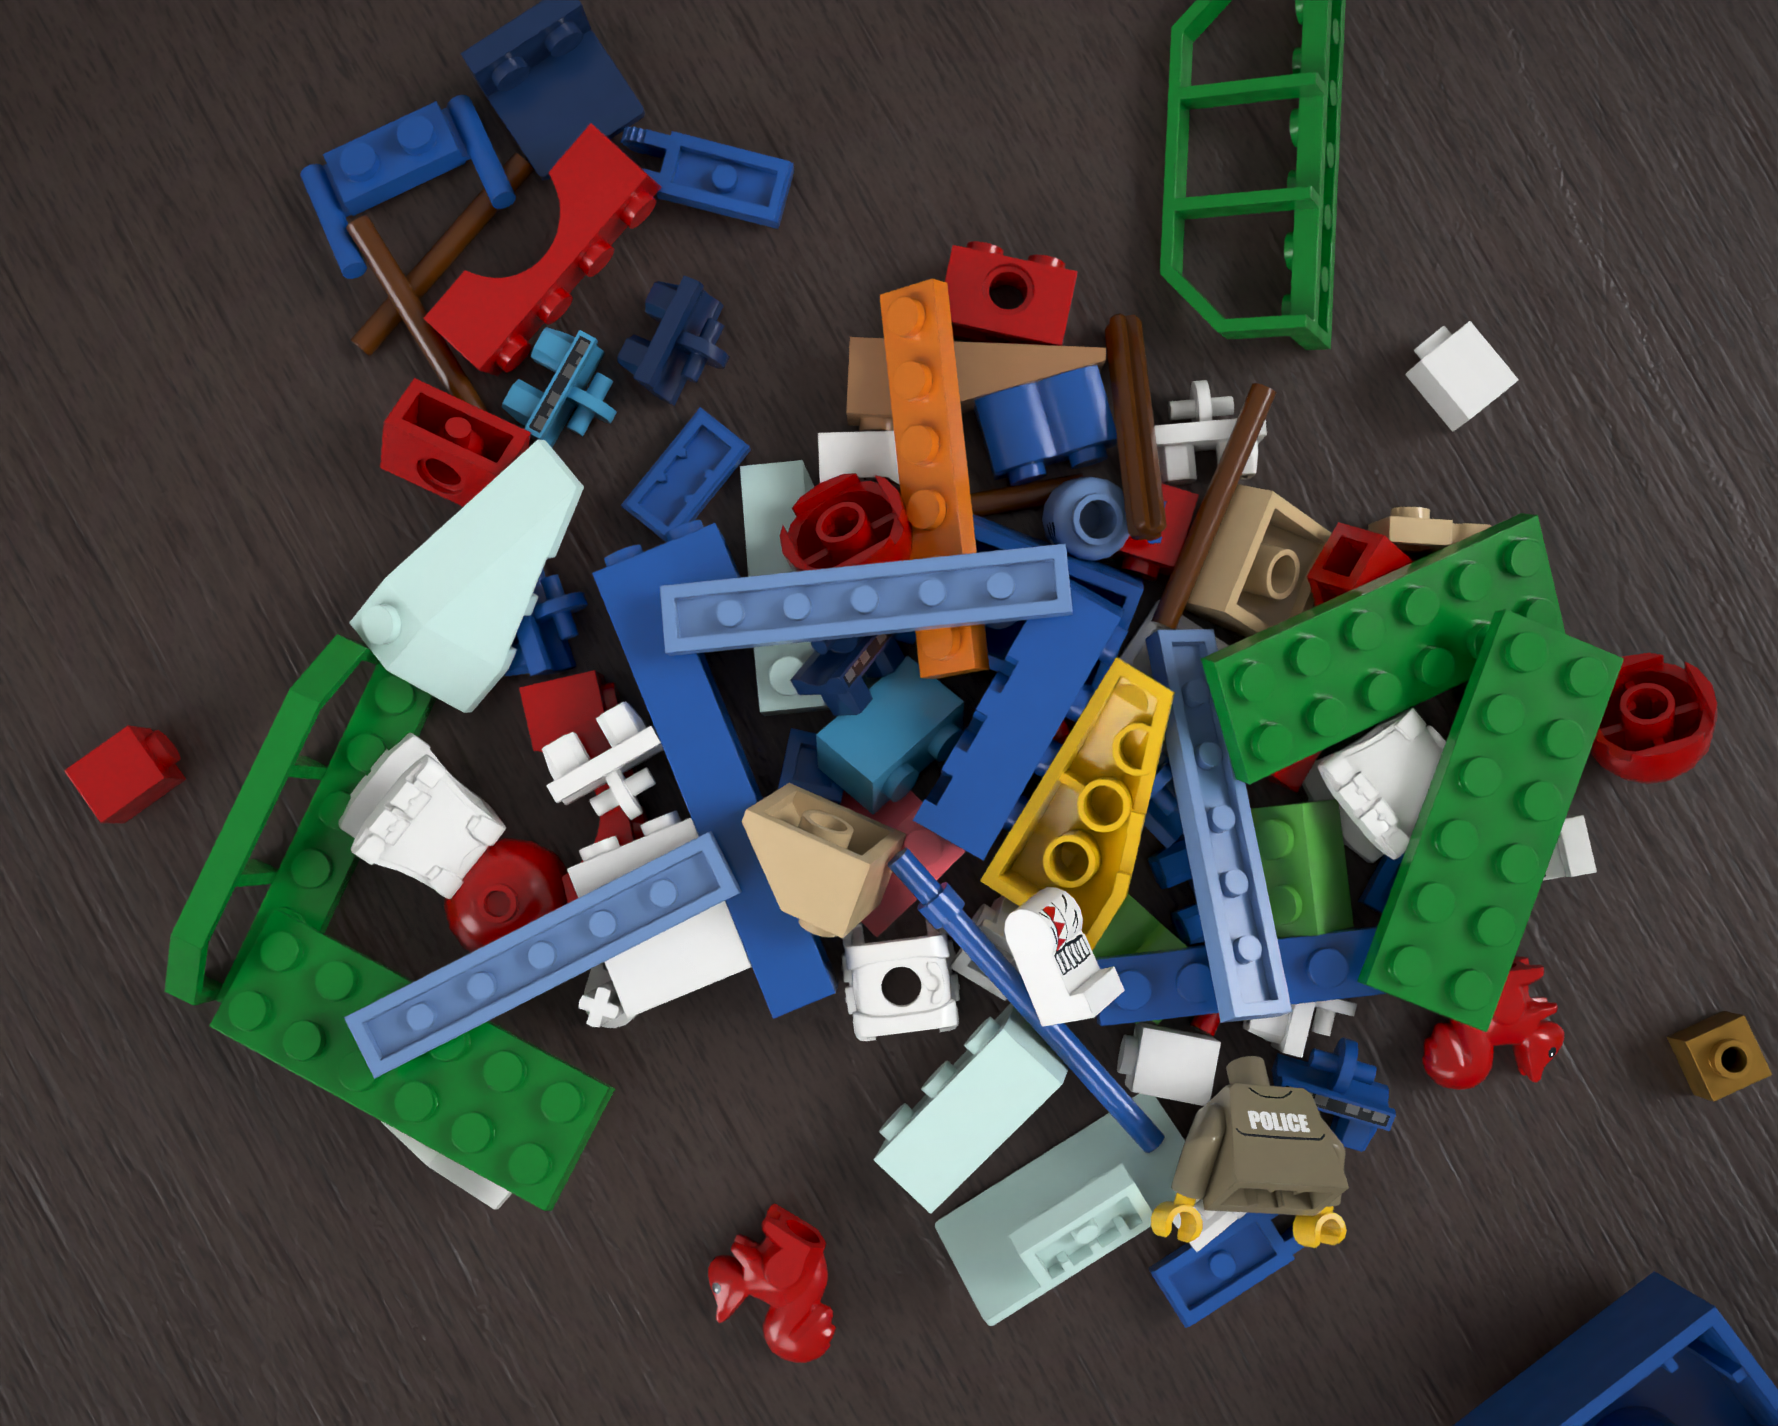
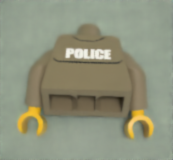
[1151,1056,1349,1248]

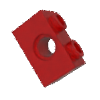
[945,241,1078,346]
[380,378,531,507]

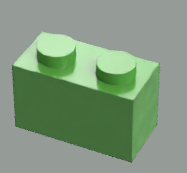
[1251,799,1354,938]

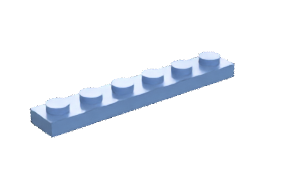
[660,544,1073,656]
[1145,629,1292,1023]
[344,831,742,1079]

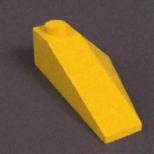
[980,657,1175,951]

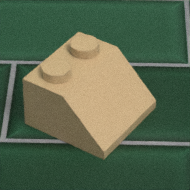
[1185,484,1332,637]
[742,783,906,938]

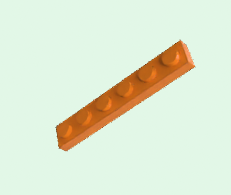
[880,278,990,679]

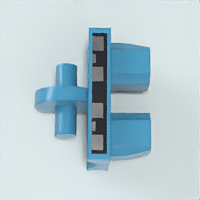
[502,327,617,448]

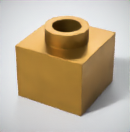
[1667,1011,1772,1102]

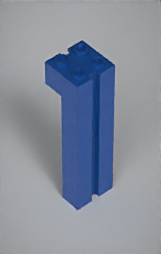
[592,520,839,1019]

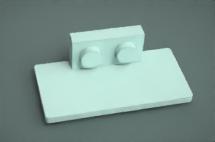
[935,1094,1185,1326]

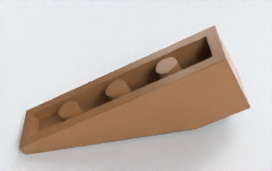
[846,337,1106,432]

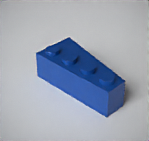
[913,579,1128,860]

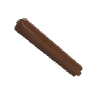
[1105,313,1167,541]

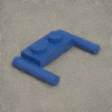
[300,95,516,279]

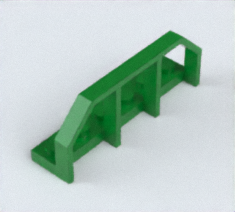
[1160,0,1346,350]
[164,634,437,1006]

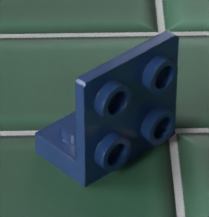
[460,0,645,180]

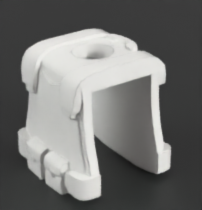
[1302,708,1446,863]
[339,733,506,899]
[841,918,960,1041]

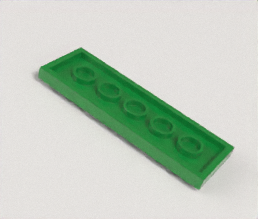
[1201,513,1566,785]
[1357,609,1624,1032]
[209,909,615,1211]

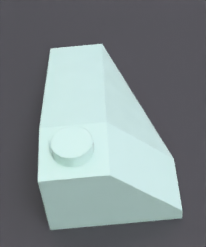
[349,440,584,713]
[740,460,882,716]

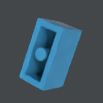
[816,656,964,815]

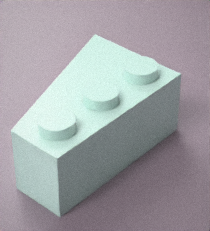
[874,1003,1069,1214]

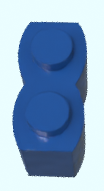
[974,365,1117,486]

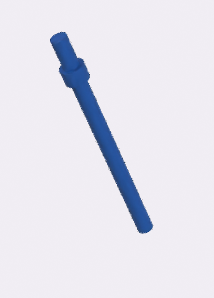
[887,847,1165,1153]

